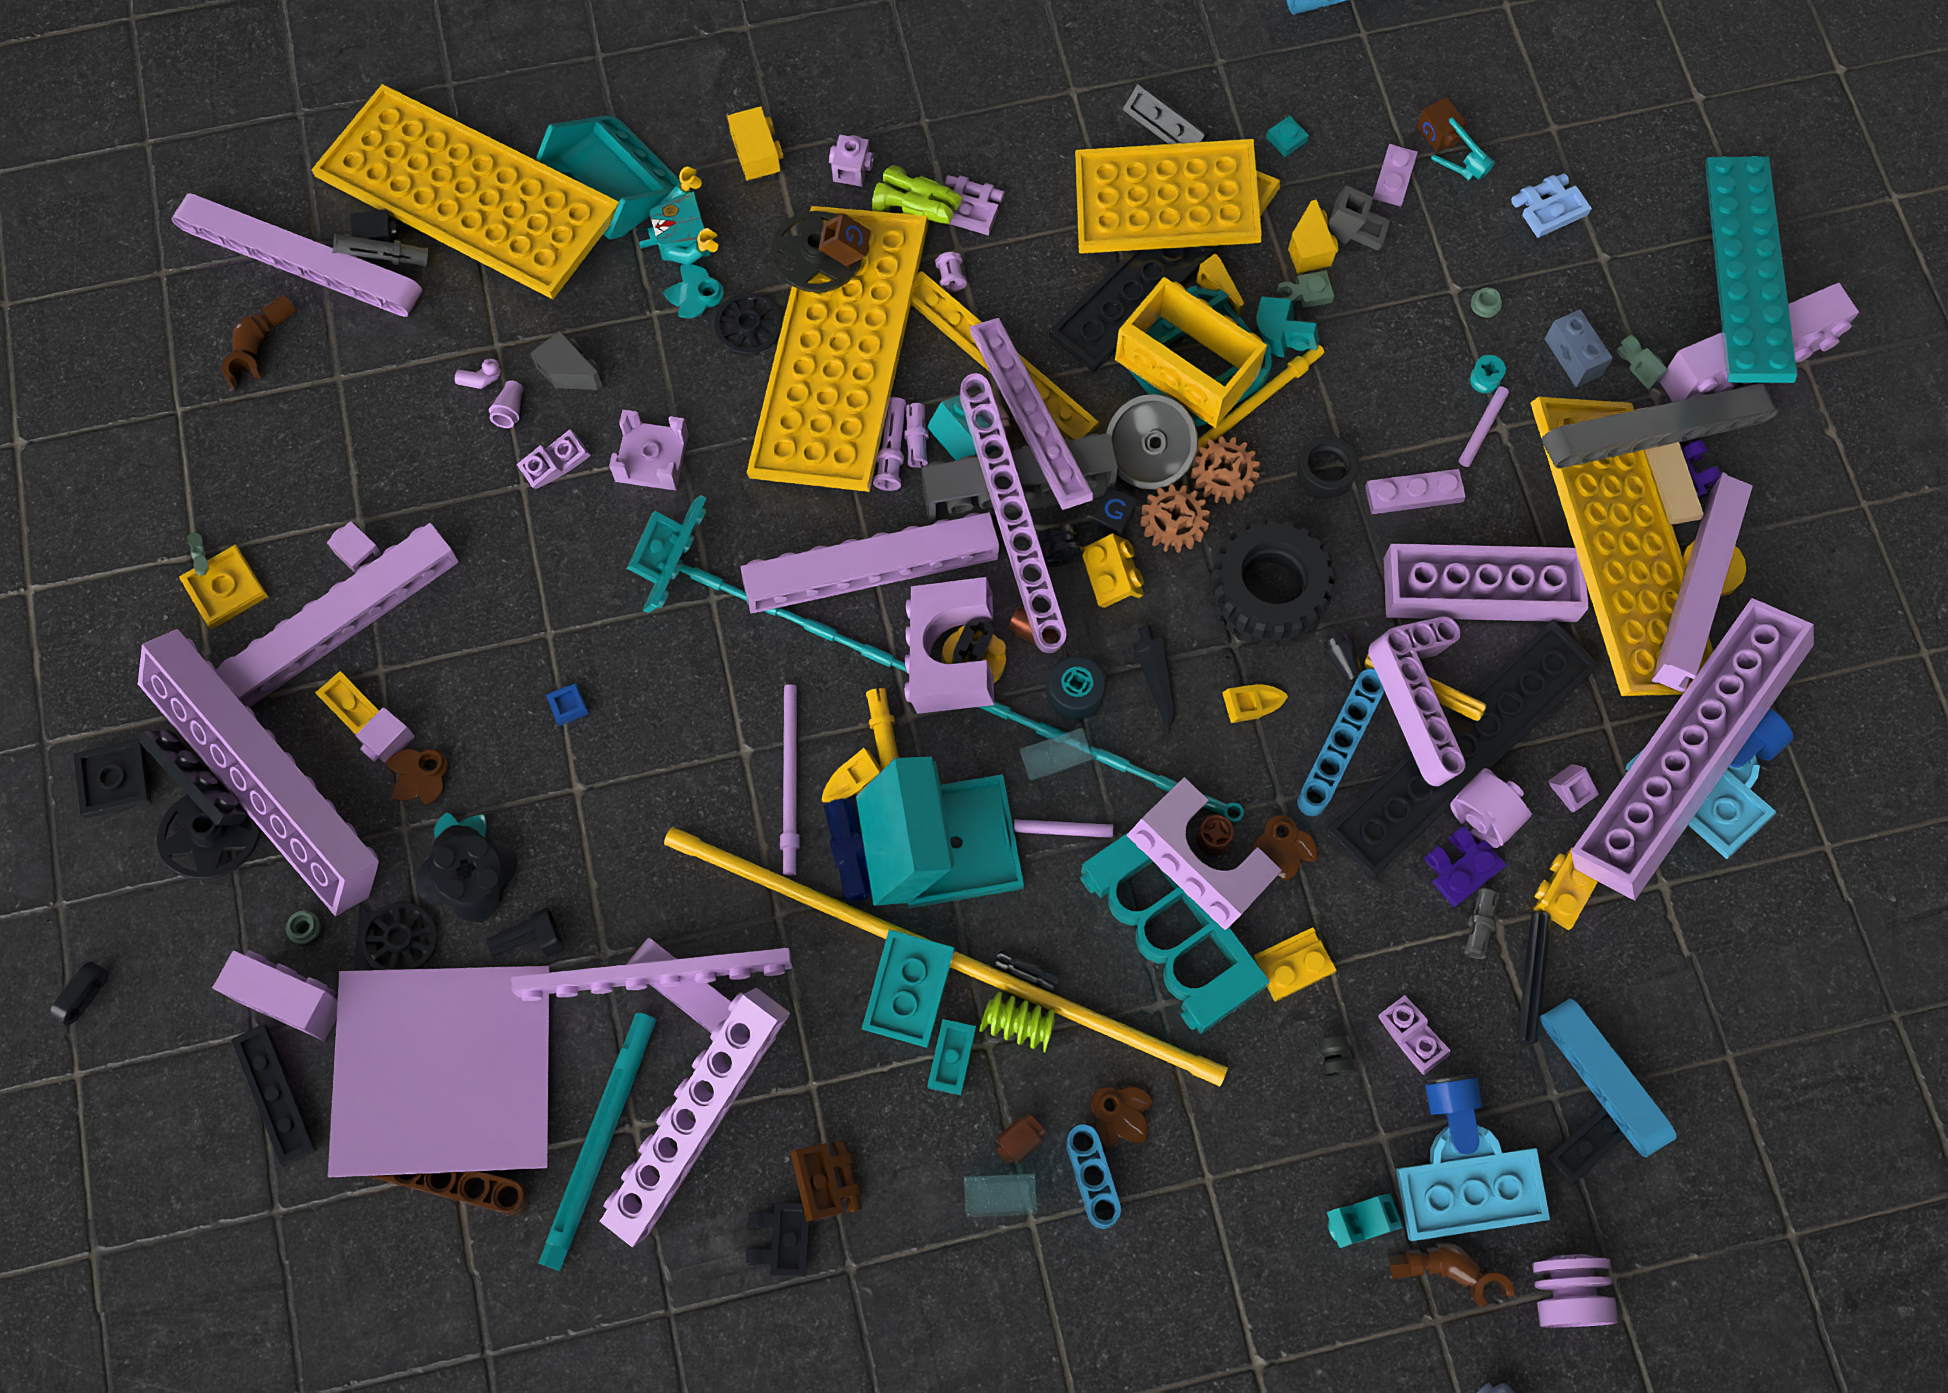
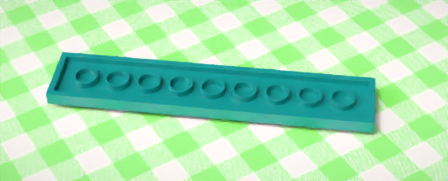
[1705,156,1797,383]

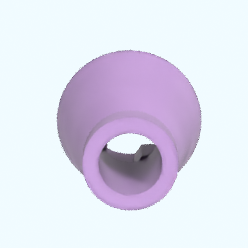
[489,381,524,428]

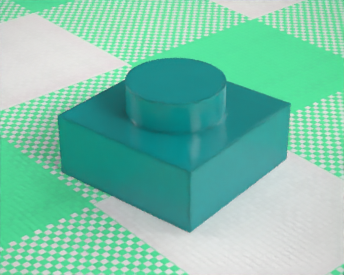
[1266,116,1309,157]

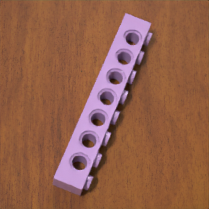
[600,988,790,1247]

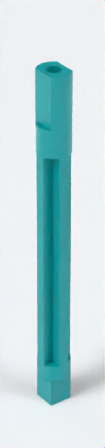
[538,1013,657,1271]

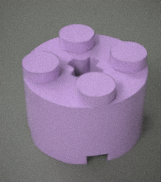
[1450,768,1532,848]

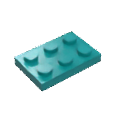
[862,930,955,1048]

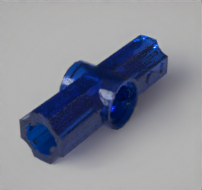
[824,798,872,902]

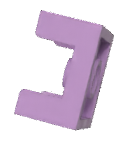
[609,410,689,491]

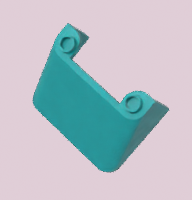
[536,116,681,240]

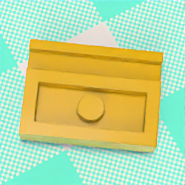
[1252,927,1337,1002]

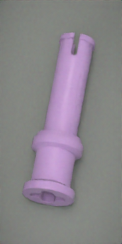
[873,397,906,491]

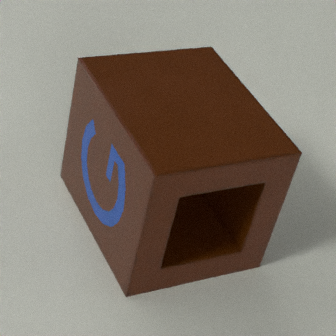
[1416,97,1467,153]
[819,213,871,266]

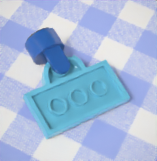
[1625,707,1793,859]
[1396,1074,1550,1241]

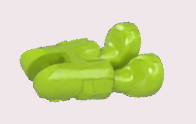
[872,165,963,224]

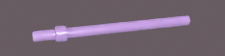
[780,685,800,876]

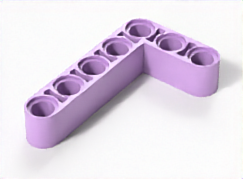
[1368,617,1465,786]
[626,938,776,1050]

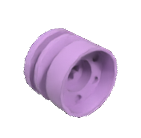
[1532,1254,1619,1328]

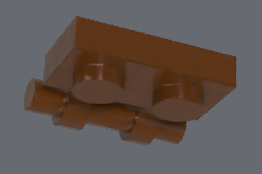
[790,1140,862,1222]

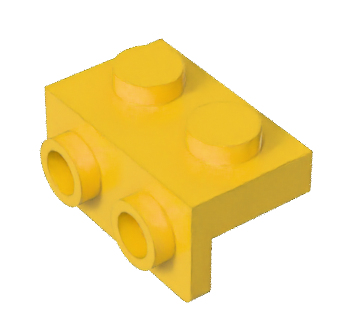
[1082,533,1144,608]

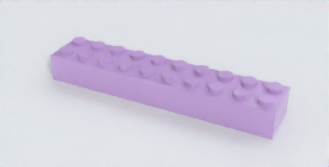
[1571,598,1814,901]
[138,629,379,917]

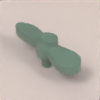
[187,532,209,576]

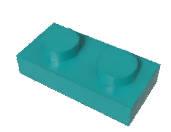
[927,1019,976,1096]

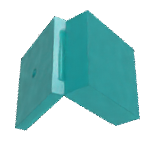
[856,757,1024,909]

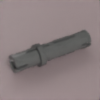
[332,233,428,267]

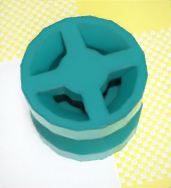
[1469,355,1506,394]

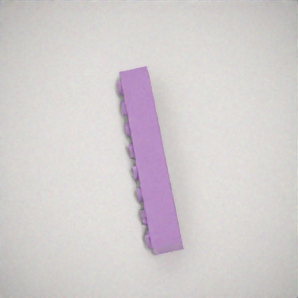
[740,512,999,614]
[216,523,459,708]

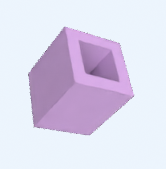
[327,521,382,574]
[355,707,415,764]

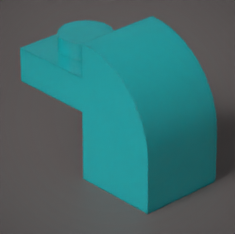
[1257,297,1320,358]
[1327,1193,1403,1248]

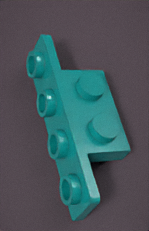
[626,495,706,613]

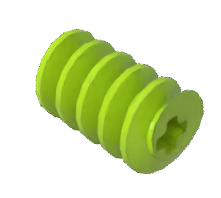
[980,992,1055,1053]

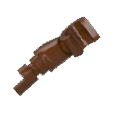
[221,294,296,390]
[1388,1242,1515,1308]

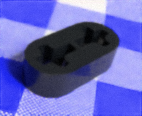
[952,618,994,664]
[50,962,108,1025]

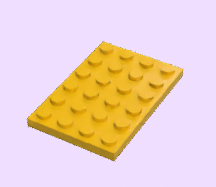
[1075,139,1261,254]

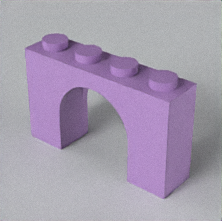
[905,577,994,714]
[1127,777,1282,930]

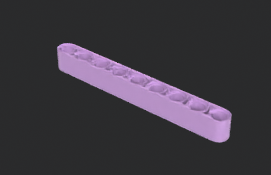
[171,193,423,317]
[960,373,1067,653]

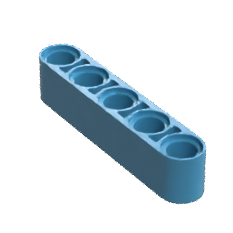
[1297,669,1385,816]
[1540,998,1676,1157]

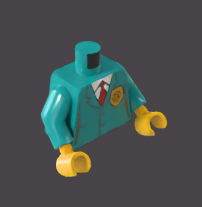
[636,167,718,265]

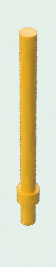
[1196,344,1325,456]

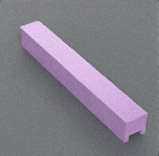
[1652,473,1753,693]

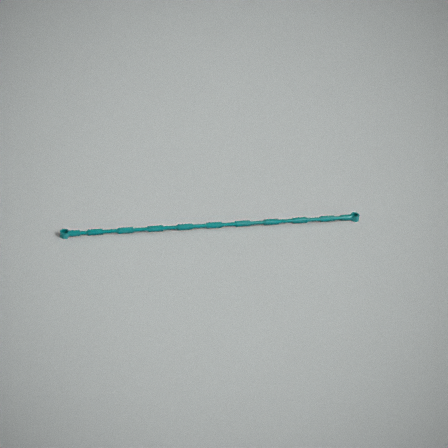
[678,560,1244,825]

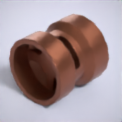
[1197,815,1234,856]

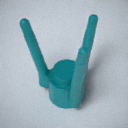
[1431,118,1495,181]

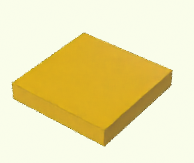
[179,544,268,630]

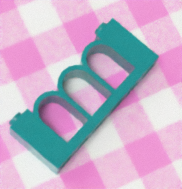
[1080,832,1270,1034]

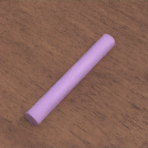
[1458,386,1509,467]
[1014,819,1113,838]

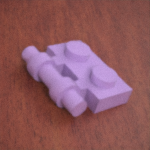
[945,175,1005,235]

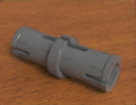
[1464,889,1500,959]

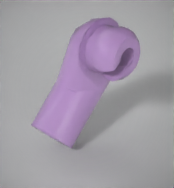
[455,359,501,389]

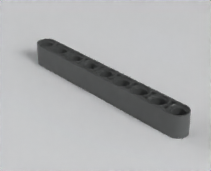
[1541,384,1779,469]

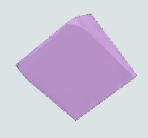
[1548,764,1599,812]

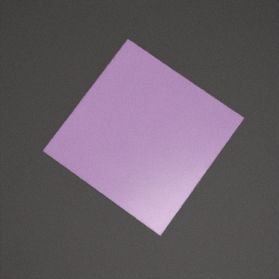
[328,966,549,1177]

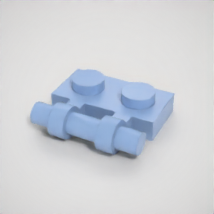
[1512,173,1592,238]

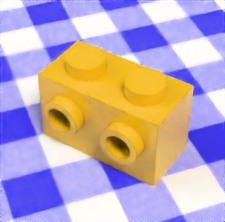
[727,106,783,181]

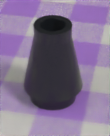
[1323,632,1363,682]

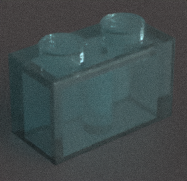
[1019,728,1095,781]
[964,1174,1037,1217]

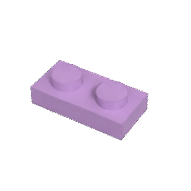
[1373,144,1418,207]

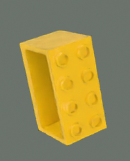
[1115,277,1267,428]

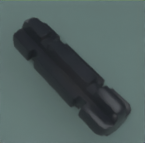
[994,951,1059,992]

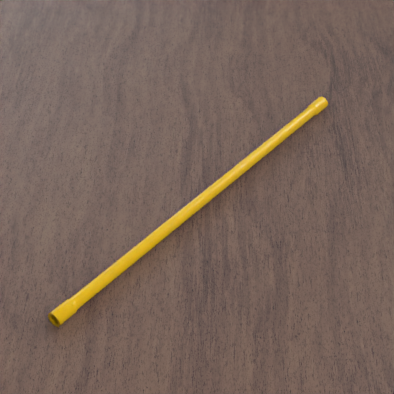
[664,827,1228,1086]

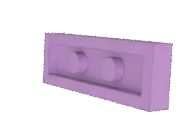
[1365,469,1466,514]

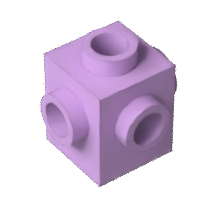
[829,135,874,187]

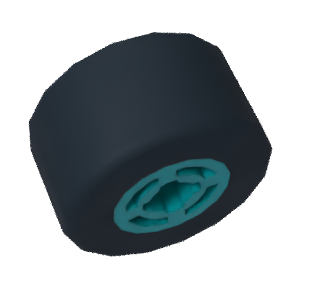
[1047,656,1106,719]

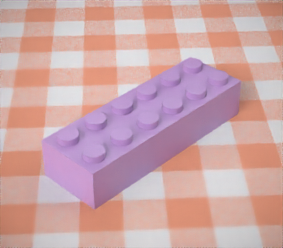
[1660,283,1859,402]
[1383,544,1588,622]

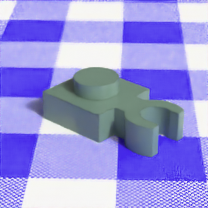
[1277,271,1334,308]
[1616,335,1668,391]

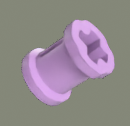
[935,252,967,292]

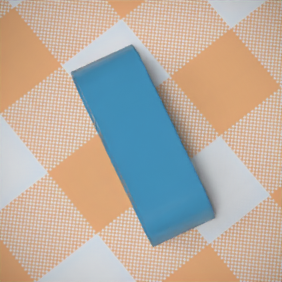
[1066,1124,1121,1229]

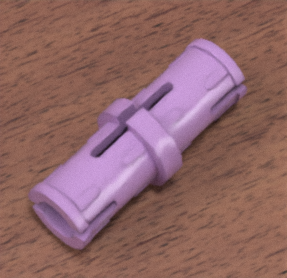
[904,403,929,468]

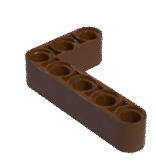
[370,1171,530,1216]

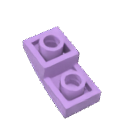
[517,429,591,489]
[1379,995,1450,1076]

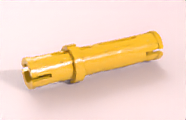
[866,688,899,770]

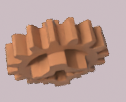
[1191,436,1260,504]
[1140,484,1210,553]

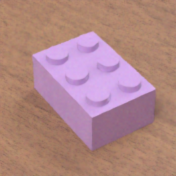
[212,950,338,1041]

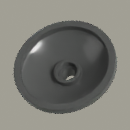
[1106,394,1198,489]

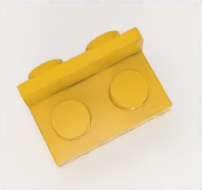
[1533,847,1598,930]

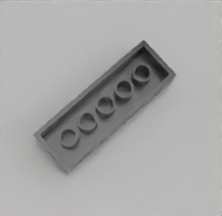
[922,433,1118,525]

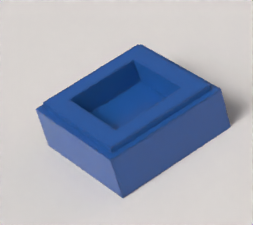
[546,683,589,726]

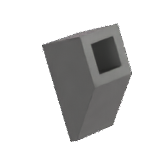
[530,331,603,390]

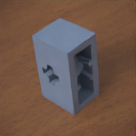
[1545,309,1613,388]

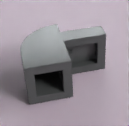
[1329,185,1390,250]

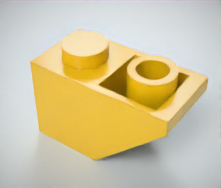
[1288,200,1338,274]

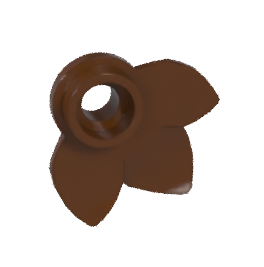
[386,749,448,806]
[1251,815,1317,881]
[1090,1086,1153,1150]

